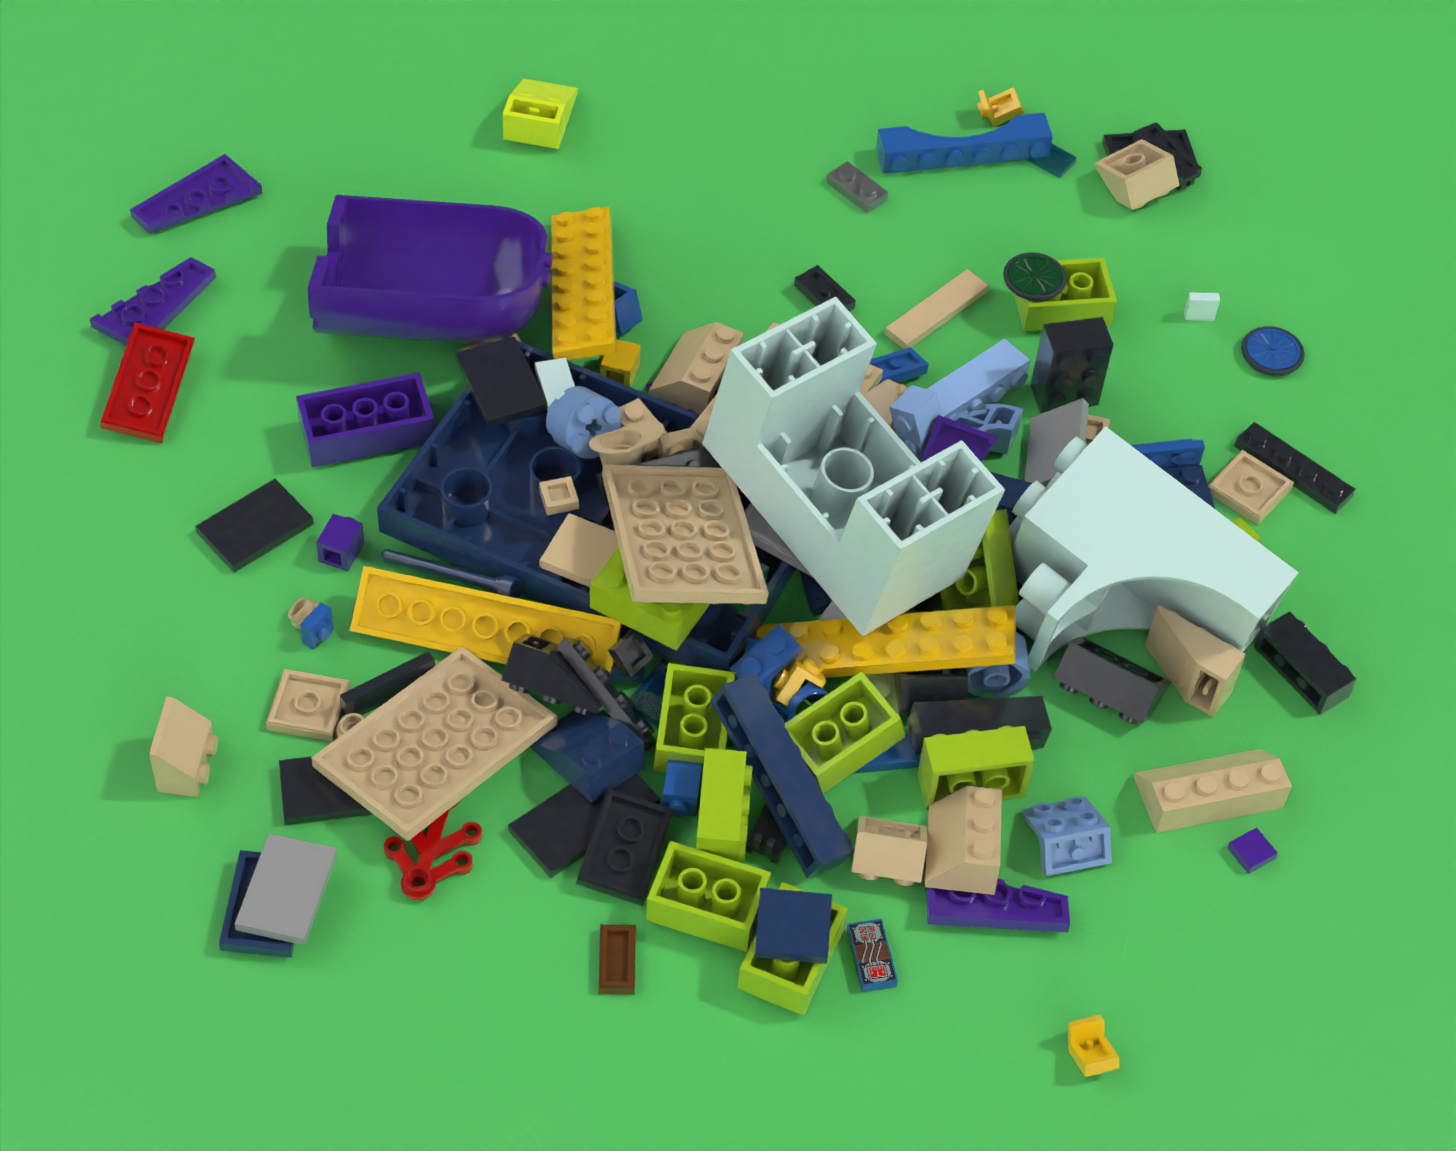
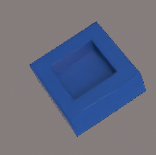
[300,602,334,650]

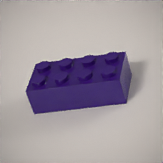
[296,372,435,467]

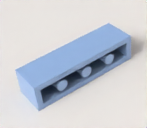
[927,339,1030,419]

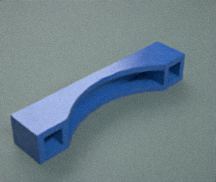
[876,113,1053,174]

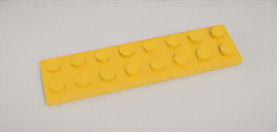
[551,207,617,361]
[350,566,622,674]
[755,605,1017,678]

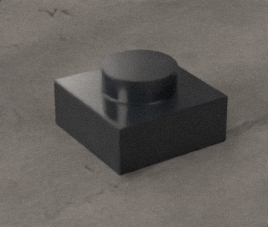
[607,630,654,677]

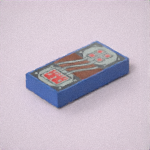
[846,919,898,992]

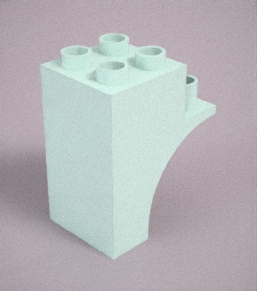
[1009,426,1299,672]

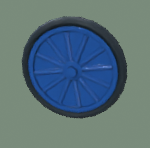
[1241,326,1305,376]

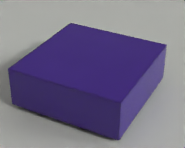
[1228,827,1278,874]

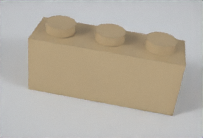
[648,322,744,415]
[925,786,1002,895]

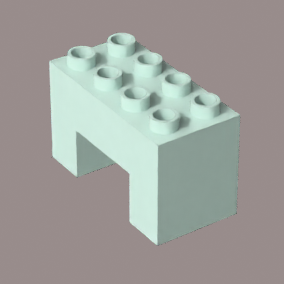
[702,297,1005,636]

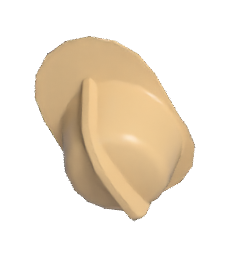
[589,420,665,467]

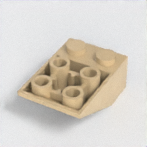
[1145,605,1246,718]

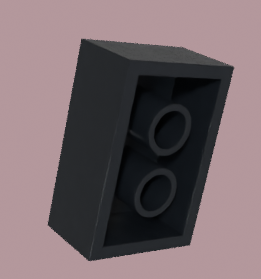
[1030,317,1114,413]

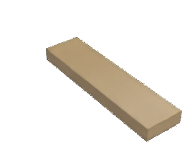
[884,269,989,349]

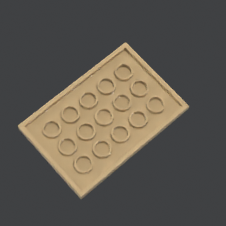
[602,465,769,604]
[311,646,557,841]

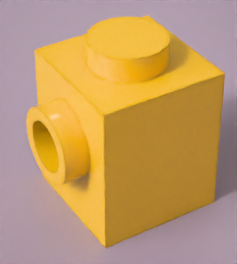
[598,339,641,387]

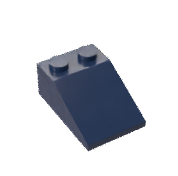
[529,711,645,803]

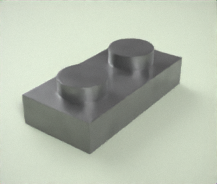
[826,161,888,214]

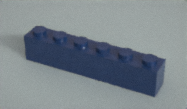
[710,674,854,878]

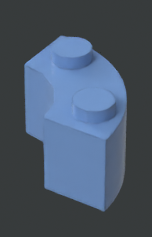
[951,404,1023,454]

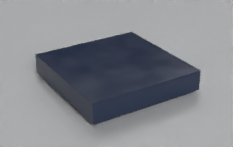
[755,888,832,964]

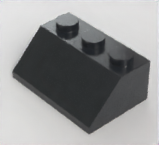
[1053,637,1172,724]

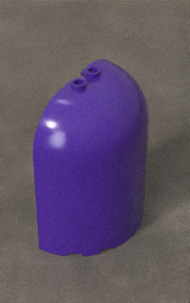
[307,195,552,344]

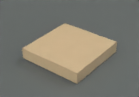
[1208,450,1294,525]
[539,513,619,587]
[266,669,350,742]

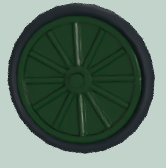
[1003,252,1067,301]

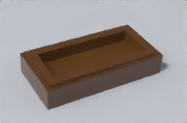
[599,924,636,995]

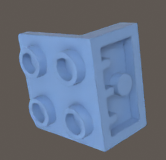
[1022,796,1112,876]

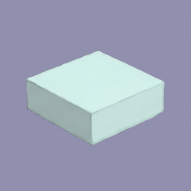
[1184,292,1220,321]

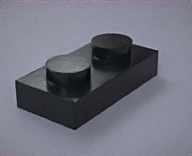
[794,265,856,312]

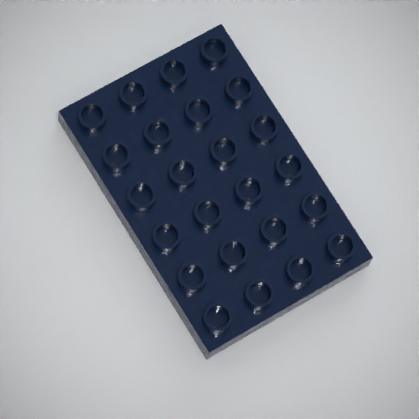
[377,336,797,672]

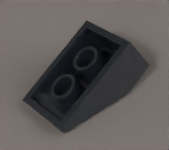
[894,668,968,716]

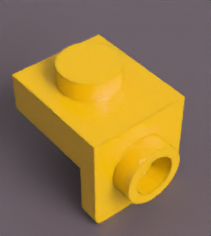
[977,87,1024,127]
[773,657,826,706]
[1068,1015,1119,1077]

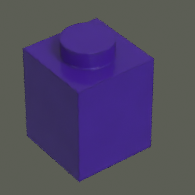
[316,514,365,571]

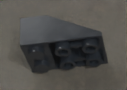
[501,633,604,716]

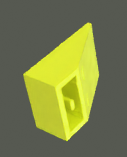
[502,78,578,149]

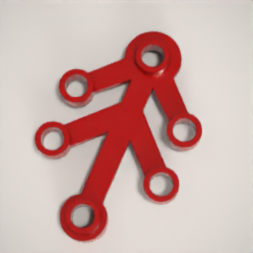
[384,800,482,900]

